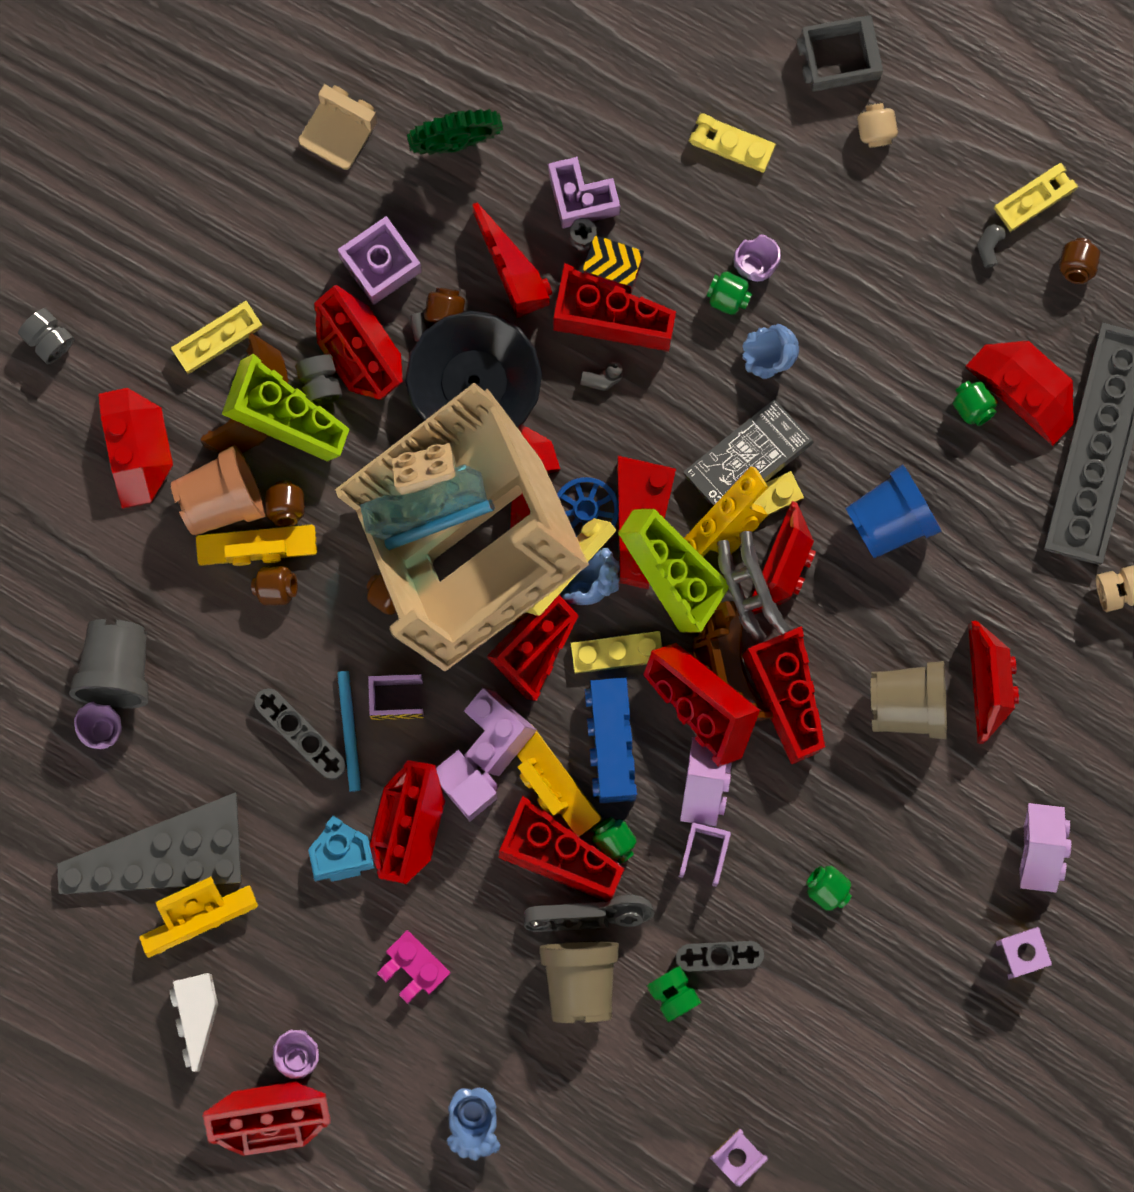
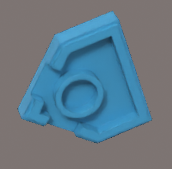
[309,815,374,882]

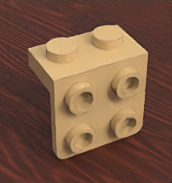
[299,84,377,170]
[392,443,460,495]

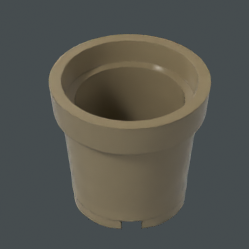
[871,661,947,739]
[539,941,619,1023]

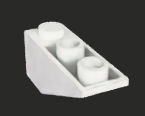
[170,973,218,1072]

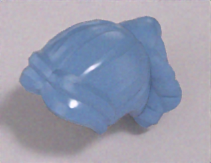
[742,324,799,379]
[559,548,620,605]
[447,1088,500,1160]

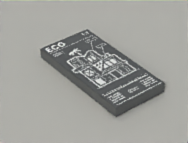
[683,399,813,507]

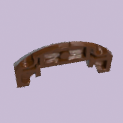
[200,333,289,453]
[692,601,774,721]

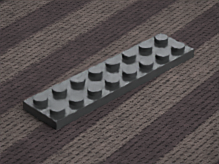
[1043,323,1134,565]

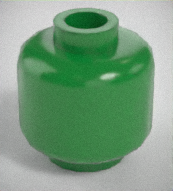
[706,271,752,315]
[953,381,997,426]
[592,817,637,864]
[806,866,852,911]

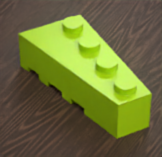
[222,354,349,461]
[618,509,729,633]

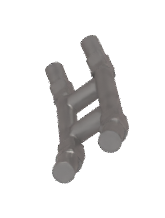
[717,531,789,643]

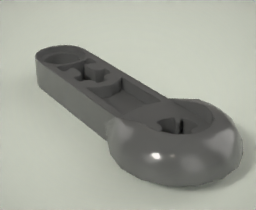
[524,894,654,932]

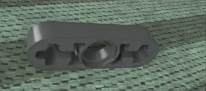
[675,941,764,972]

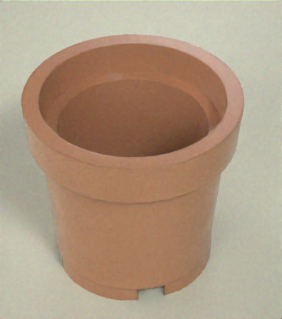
[171,445,265,536]

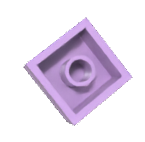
[338,216,422,305]

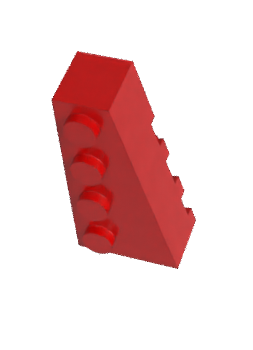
[553,263,676,351]
[617,455,676,590]
[742,626,825,764]
[643,643,760,767]
[499,795,624,902]

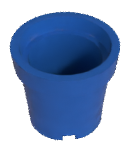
[845,464,942,559]

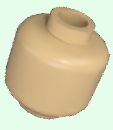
[857,103,898,148]

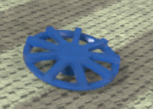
[557,477,618,537]

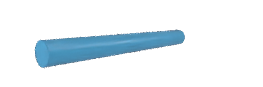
[384,499,495,550]
[337,671,361,792]

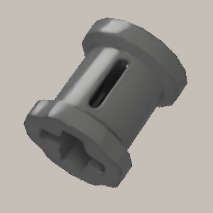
[570,218,596,251]

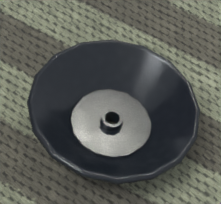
[405,311,542,428]

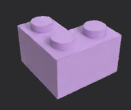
[548,157,620,229]
[464,688,537,776]
[680,737,732,827]
[436,750,498,822]
[1020,803,1071,893]

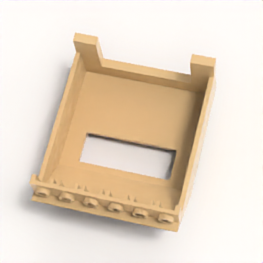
[335,383,589,671]

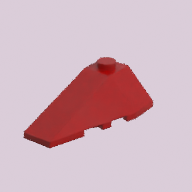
[472,202,553,318]

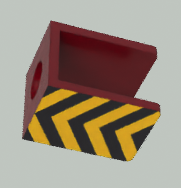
[583,236,644,294]

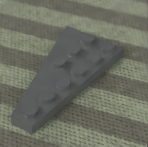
[57,792,242,895]

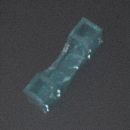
[360,464,487,540]

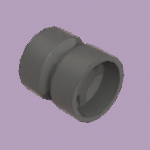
[18,308,75,364]
[295,355,342,406]

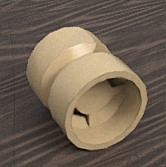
[1095,565,1134,612]

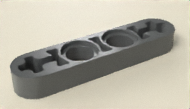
[255,688,346,780]

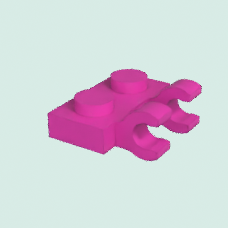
[377,930,451,1004]

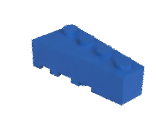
[585,678,637,803]

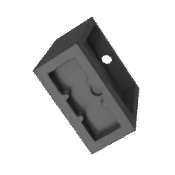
[797,15,883,92]

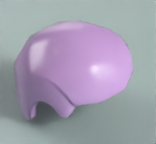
[734,235,781,282]
[74,702,122,749]
[272,1030,319,1079]

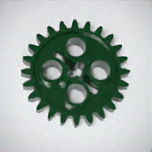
[407,109,503,155]

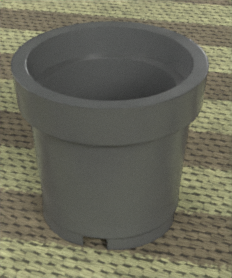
[69,619,149,709]

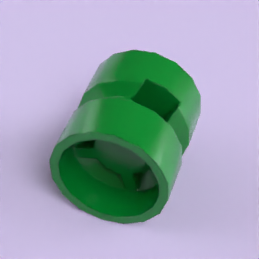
[647,966,702,1023]

